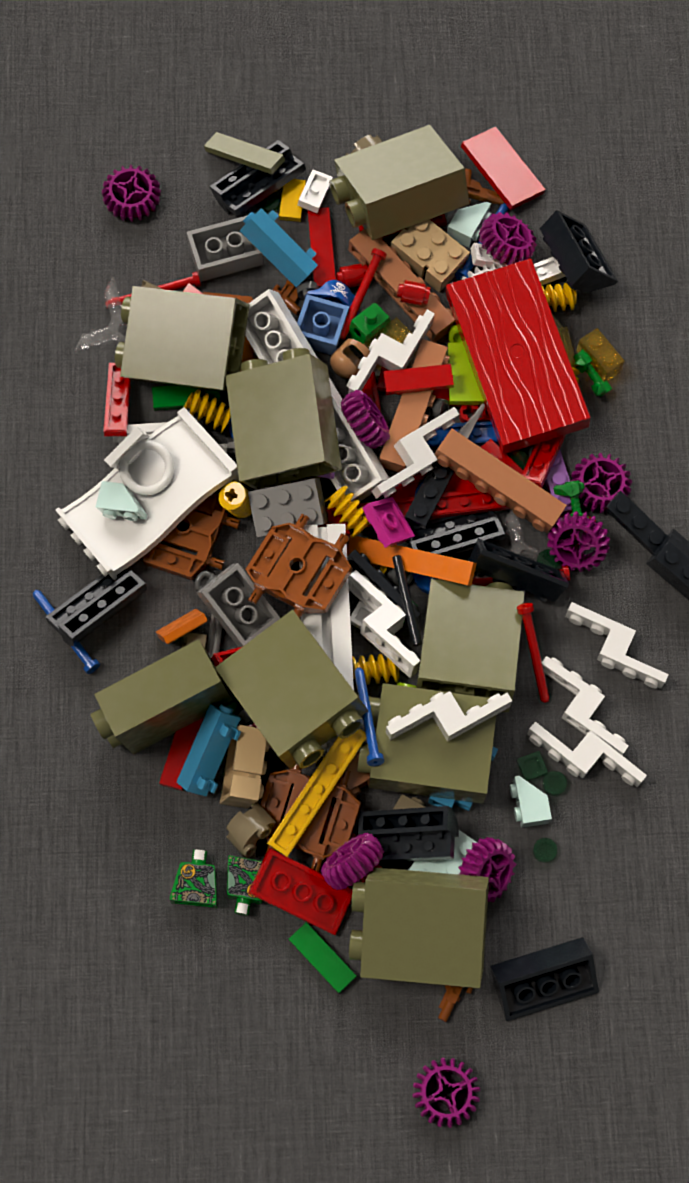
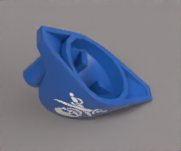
[305,280,359,316]

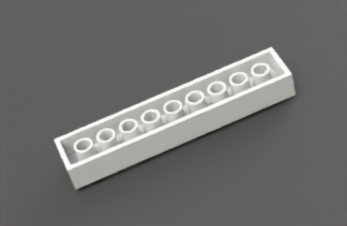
[245,289,389,502]

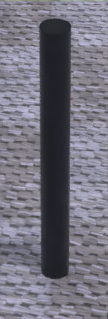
[392,555,422,646]

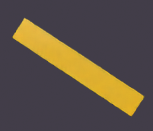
[267,729,366,857]

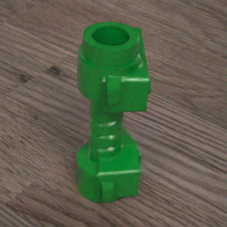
[573,349,613,397]
[553,480,589,531]

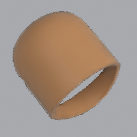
[330,339,370,379]

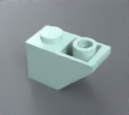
[447,202,492,248]
[96,481,147,521]
[510,776,552,828]

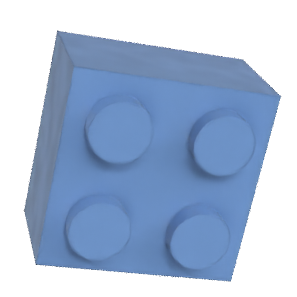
[297,295,349,355]

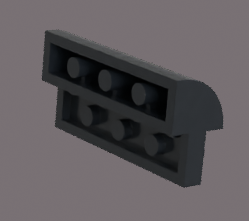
[210,140,306,217]
[406,511,505,557]
[46,569,147,646]
[358,806,459,863]

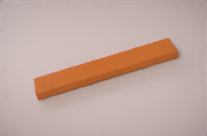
[347,535,477,586]

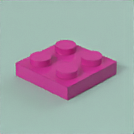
[362,497,415,548]

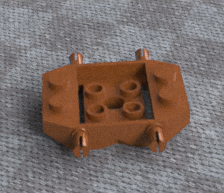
[143,493,241,580]
[245,514,353,618]
[260,764,362,873]

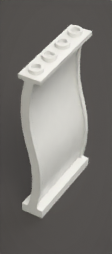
[56,407,239,581]

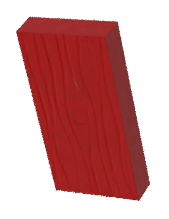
[446,258,590,454]

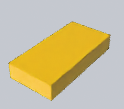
[279,179,306,222]

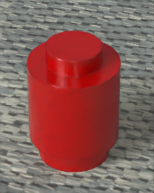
[336,263,368,288]
[397,280,430,306]

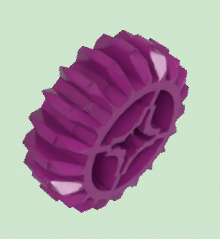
[102,164,161,222]
[479,212,537,266]
[341,390,390,449]
[571,453,632,513]
[547,511,610,573]
[321,833,384,890]
[458,837,516,902]
[412,1058,480,1128]

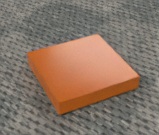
[156,609,208,644]

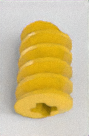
[541,283,577,312]
[184,389,231,433]
[218,481,252,518]
[324,485,370,538]
[352,654,399,685]

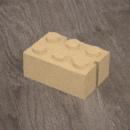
[391,219,470,293]
[220,725,270,809]

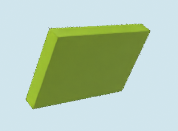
[448,343,484,405]

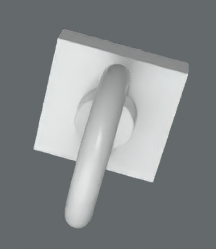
[104,427,174,495]

